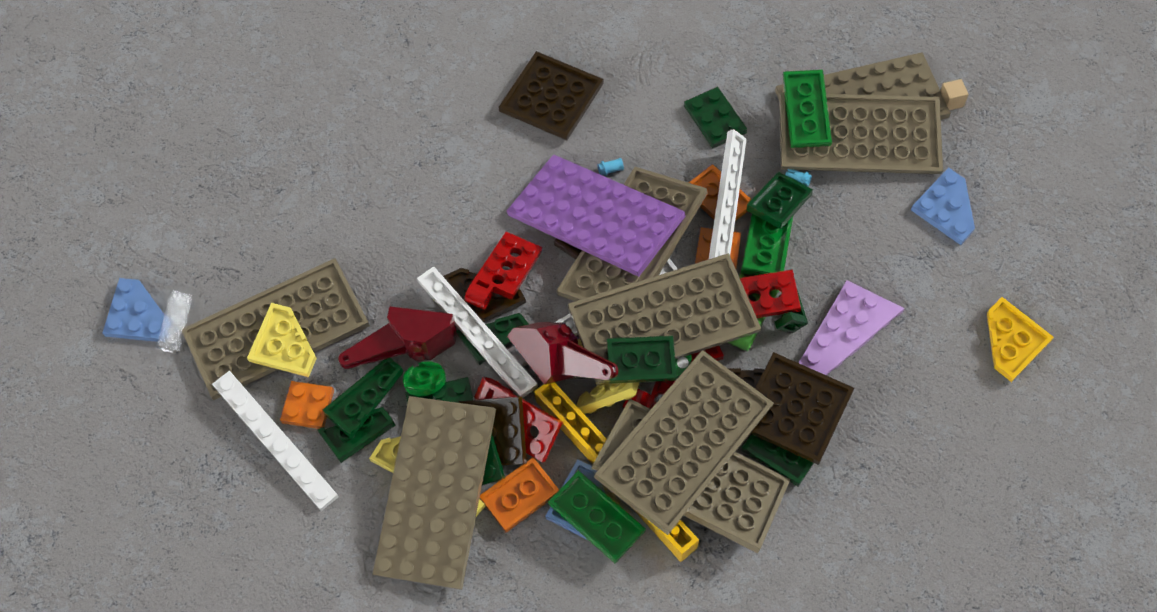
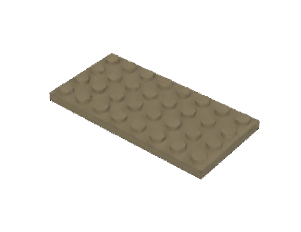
[775,52,951,120]
[780,92,943,174]
[556,167,708,301]
[568,253,761,385]
[181,258,370,400]
[594,350,774,535]
[372,396,496,590]
[592,399,790,553]

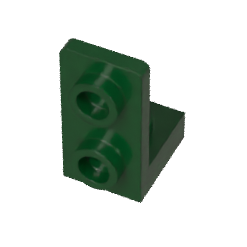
[775,290,808,333]

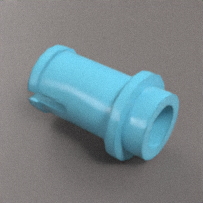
[597,158,624,176]
[785,169,812,187]

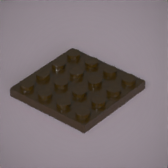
[499,51,604,141]
[750,352,854,465]

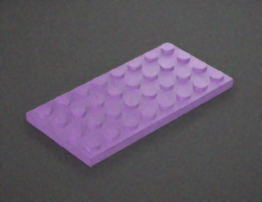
[507,154,685,277]

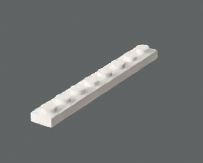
[709,129,747,259]
[417,267,538,399]
[212,371,339,511]

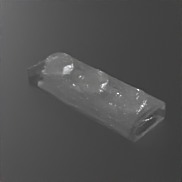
[157,289,193,354]

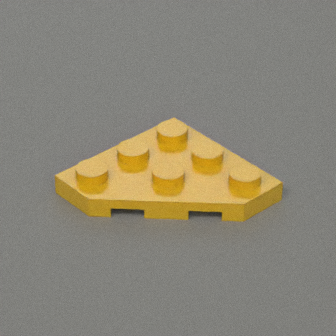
[987,297,1054,382]

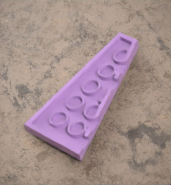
[799,280,904,375]

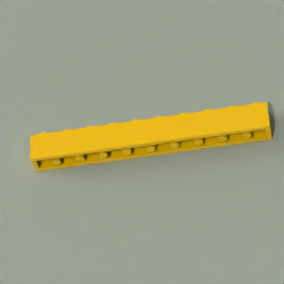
[534,382,699,562]

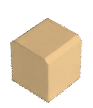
[940,79,969,110]

